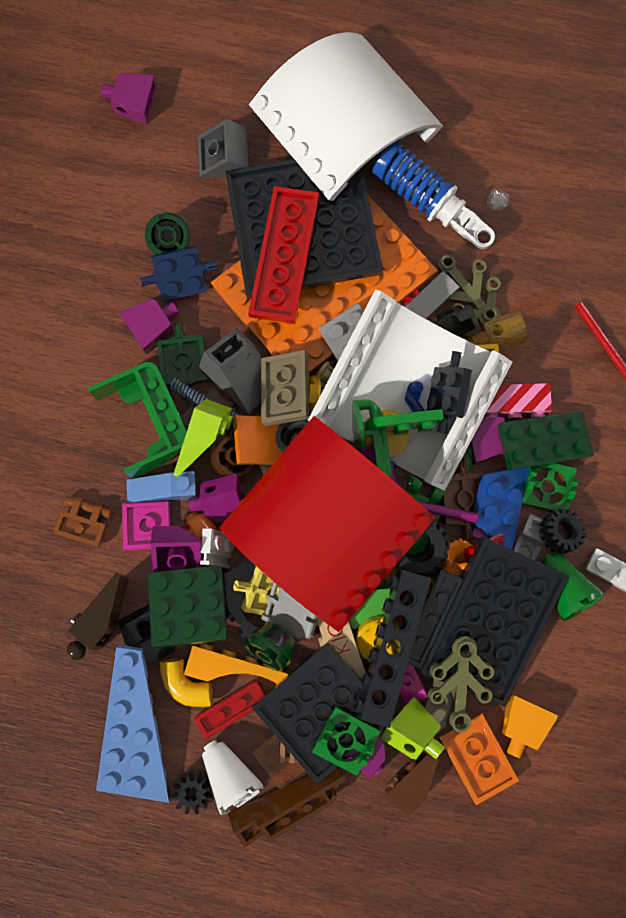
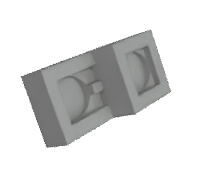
[512,514,545,560]

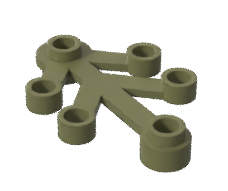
[437,255,501,327]
[428,636,494,732]

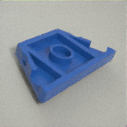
[473,468,529,549]

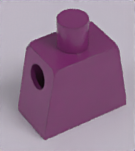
[101,73,157,124]
[120,299,180,355]
[469,417,505,466]
[188,473,245,523]

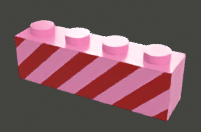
[483,383,552,420]

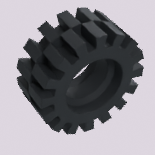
[539,508,587,554]

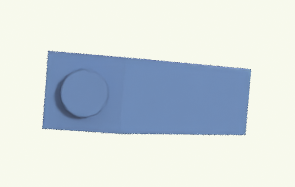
[126,471,198,503]

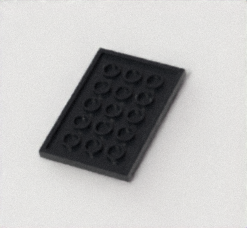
[418,536,569,707]

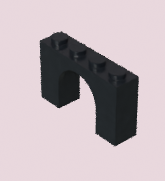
[223,559,305,663]

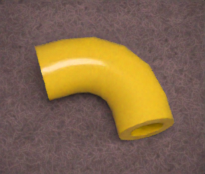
[160,658,213,707]

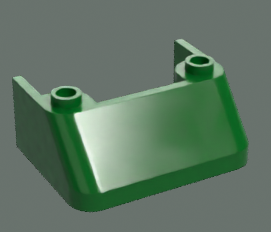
[88,362,187,479]

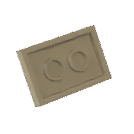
[261,350,309,426]

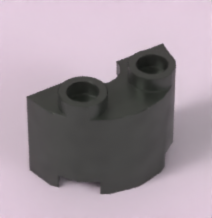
[433,305,482,339]

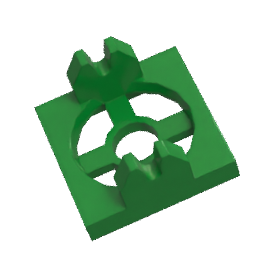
[522,463,578,512]
[312,706,381,776]

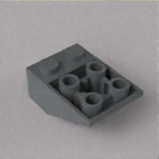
[199,328,261,415]

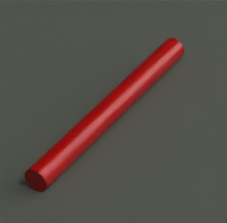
[575,302,626,380]

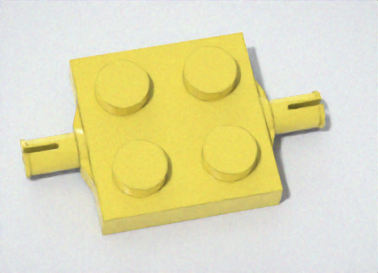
[233,567,279,615]

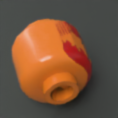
[182,511,218,546]

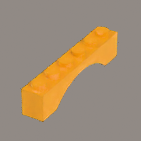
[184,643,290,684]

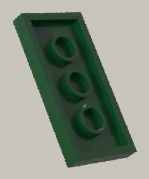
[497,411,594,471]

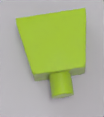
[381,697,445,760]

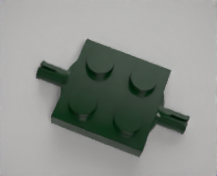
[157,322,209,400]

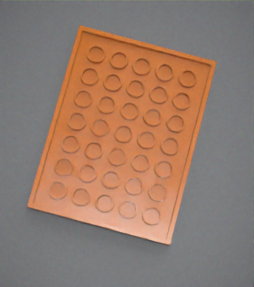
[211,195,438,375]

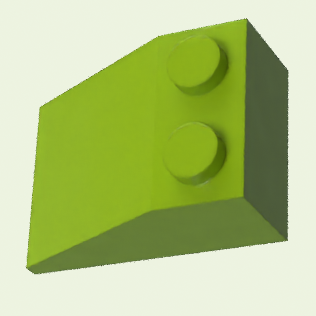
[173,399,233,477]

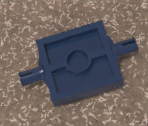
[140,246,218,302]

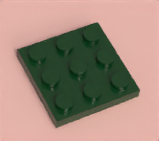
[148,565,228,648]

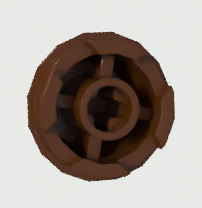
[210,433,254,479]

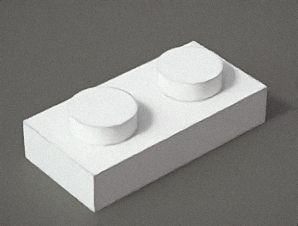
[584,548,626,592]

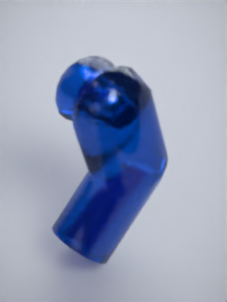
[404,381,425,412]

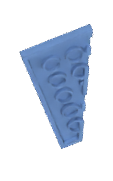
[96,644,171,803]

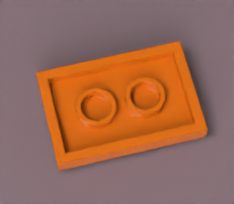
[439,713,519,805]

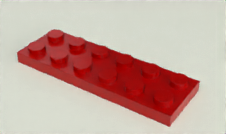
[248,186,319,324]

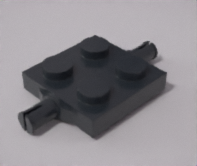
[426,351,472,434]

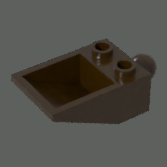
[66,572,129,660]

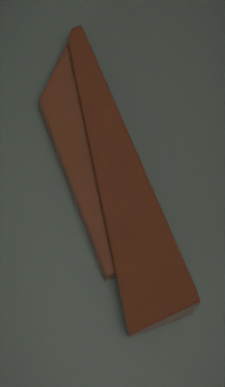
[228,767,344,848]

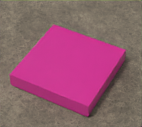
[122,501,171,551]

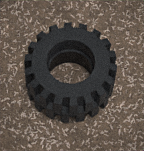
[395,518,450,576]

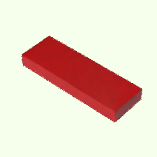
[194,680,265,740]

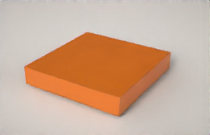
[233,415,282,464]

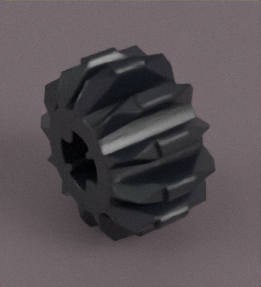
[171,771,213,815]

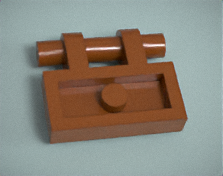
[53,496,112,548]

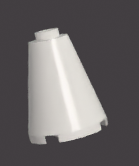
[202,740,264,815]

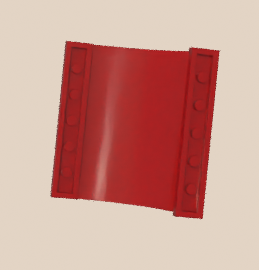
[219,416,436,632]

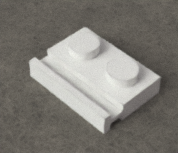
[200,529,234,569]

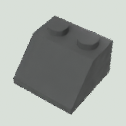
[198,119,248,178]

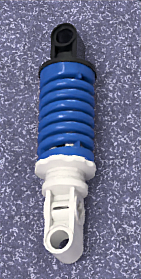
[369,139,495,249]

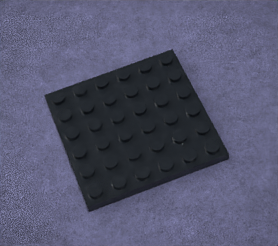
[225,159,383,298]

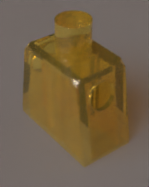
[472,310,527,350]

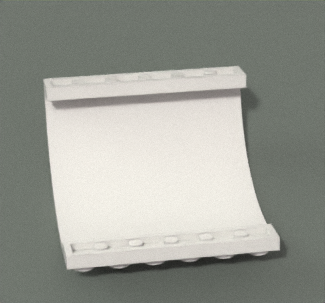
[249,32,443,201]
[308,289,512,491]

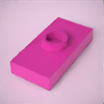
[388,663,428,705]

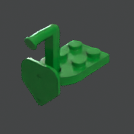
[352,399,444,477]

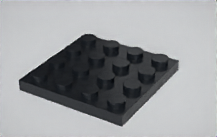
[252,641,393,784]

